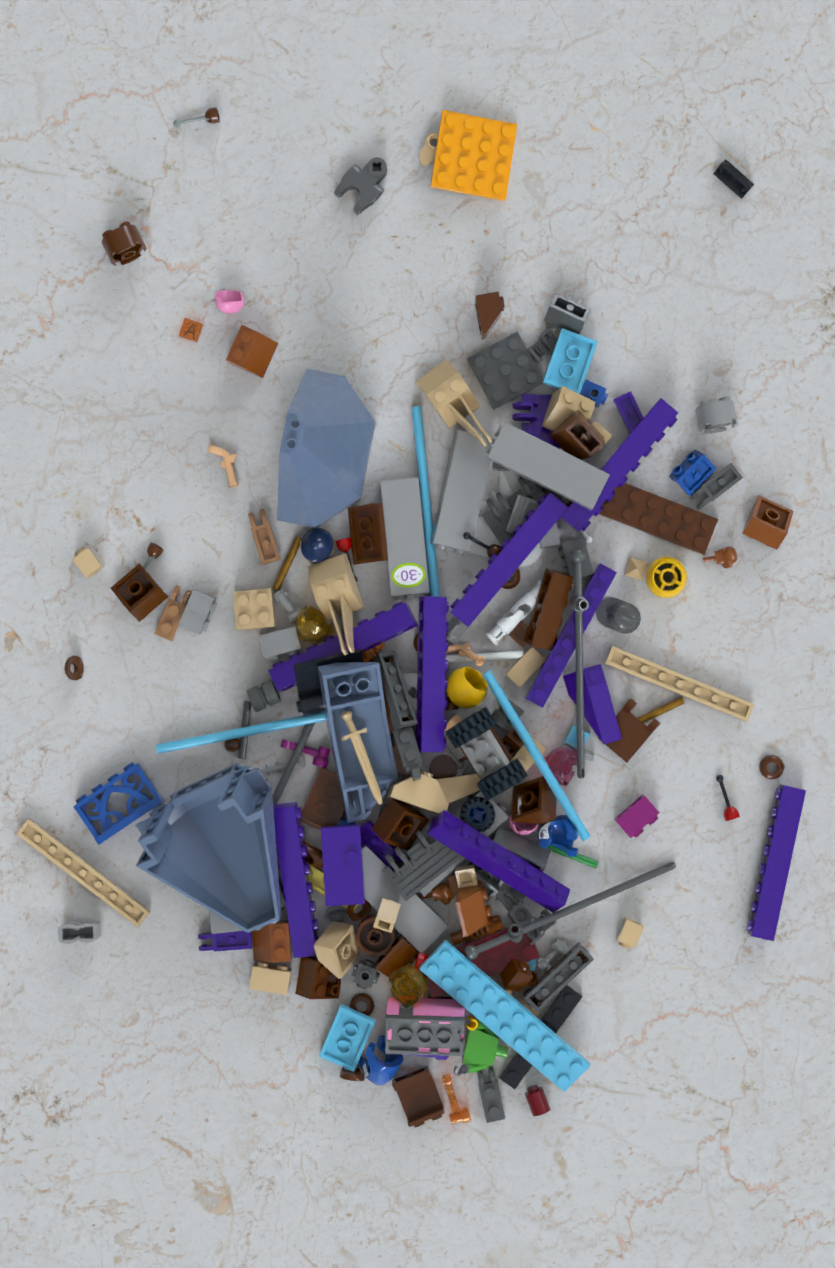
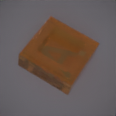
[179,318,203,343]

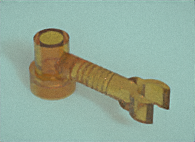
[442,1074,471,1125]

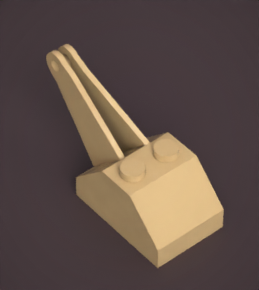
[415,359,492,447]
[308,553,365,655]
[386,771,483,814]

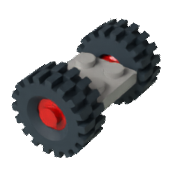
[445,707,528,800]

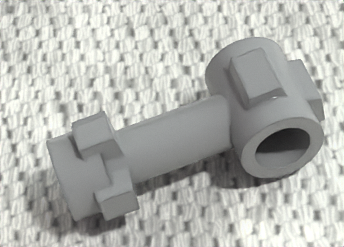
[273,589,305,624]
[536,938,570,972]

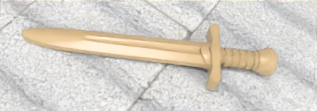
[341,711,382,805]

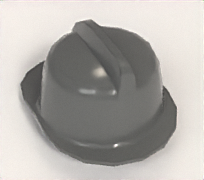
[596,597,641,634]

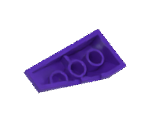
[563,664,622,745]

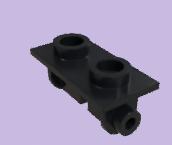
[713,159,754,199]

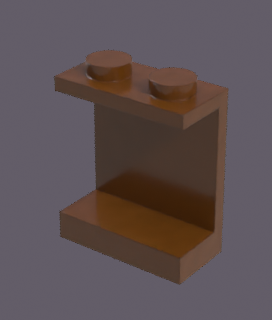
[392,1066,445,1127]

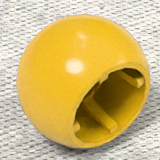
[645,556,687,598]
[446,667,488,709]

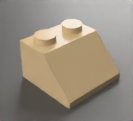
[542,386,596,431]
[314,921,360,979]

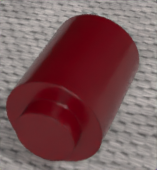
[525,1085,551,1116]

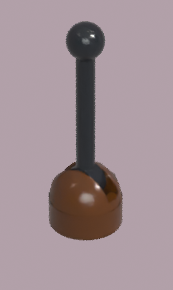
[463,532,502,558]

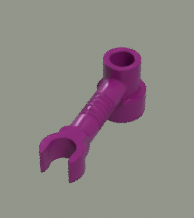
[281,739,330,768]

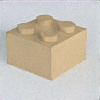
[233,588,276,630]

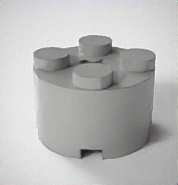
[695,396,738,434]

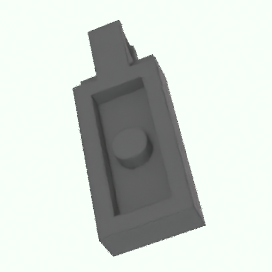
[393,726,423,781]

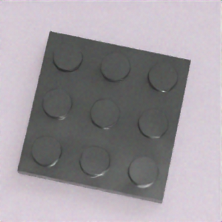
[467,331,543,410]

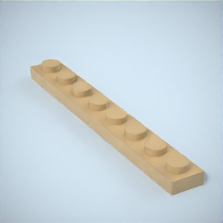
[604,646,755,722]
[17,818,150,927]

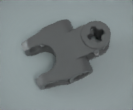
[334,157,387,216]

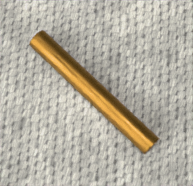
[272,536,302,591]
[638,697,685,723]

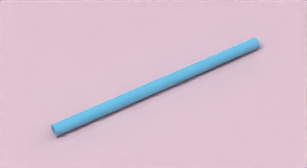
[412,406,440,597]
[482,670,591,841]
[156,711,326,754]

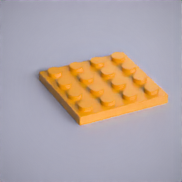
[430,110,517,201]

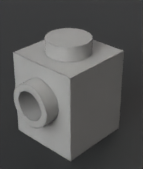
[539,522,562,549]

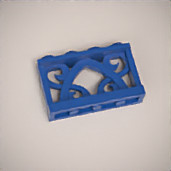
[73,762,165,845]

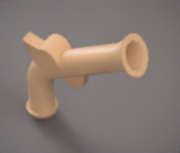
[208,444,239,488]
[446,641,485,666]

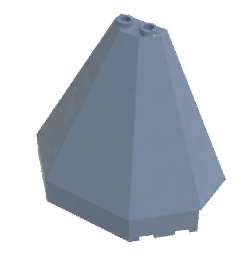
[277,369,376,528]
[135,763,281,933]

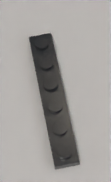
[499,985,582,1090]

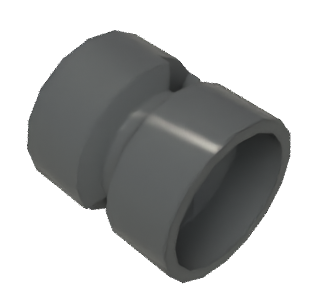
[246,680,281,712]
[491,699,524,732]

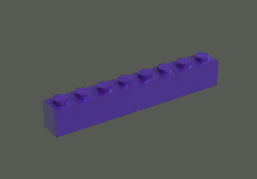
[560,398,678,533]
[450,493,568,627]
[525,563,617,708]
[416,596,449,752]
[268,602,418,692]
[746,784,806,941]
[273,802,320,958]
[427,810,571,913]

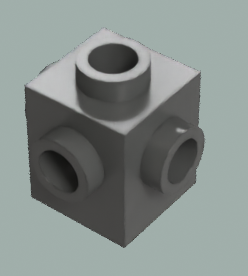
[351,959,380,989]

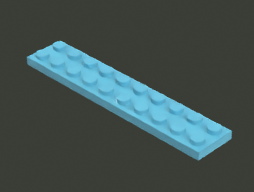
[419,940,590,1092]

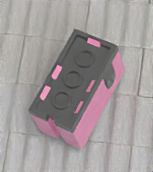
[385,997,465,1056]

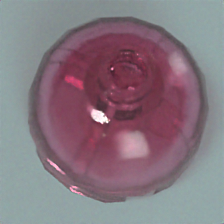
[544,747,577,786]

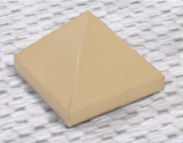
[624,557,648,581]

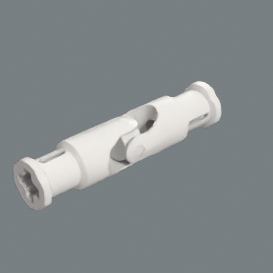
[485,580,542,646]

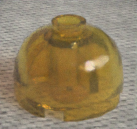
[295,606,334,643]
[389,965,428,1005]

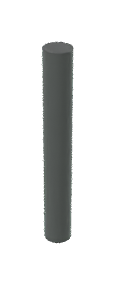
[238,701,251,759]

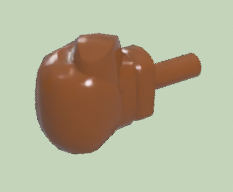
[703,546,737,568]
[421,883,455,905]

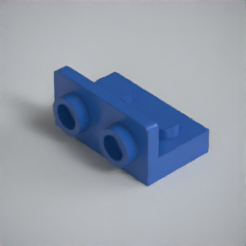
[669,450,716,496]

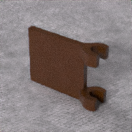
[598,698,661,763]

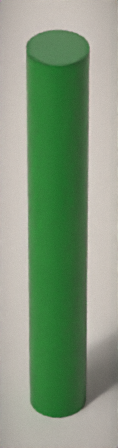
[547,845,599,868]

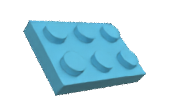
[542,328,598,394]
[319,1004,376,1072]

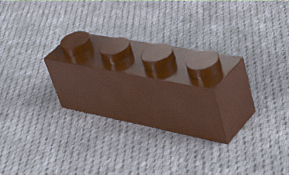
[524,568,574,650]

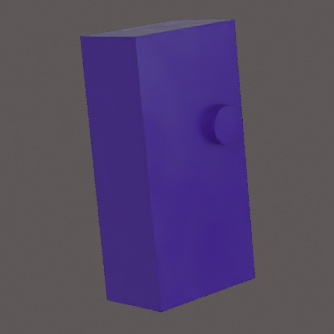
[321,824,365,906]

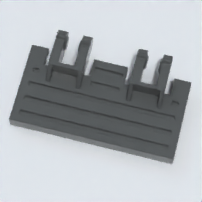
[482,477,566,545]
[382,823,463,901]

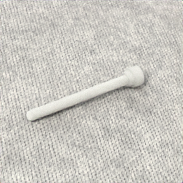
[446,650,525,663]

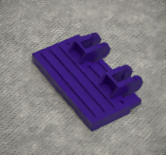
[512,394,560,449]

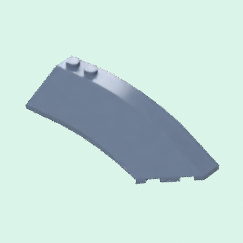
[318,662,399,823]

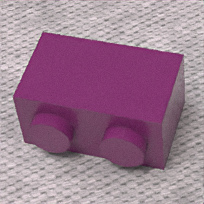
[614,794,660,838]

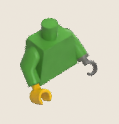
[453,1016,508,1076]

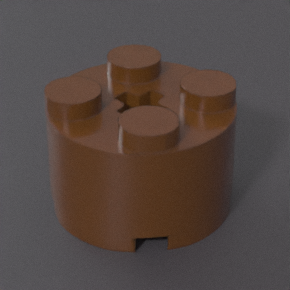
[101,221,147,266]
[356,915,395,957]

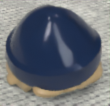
[300,527,336,563]

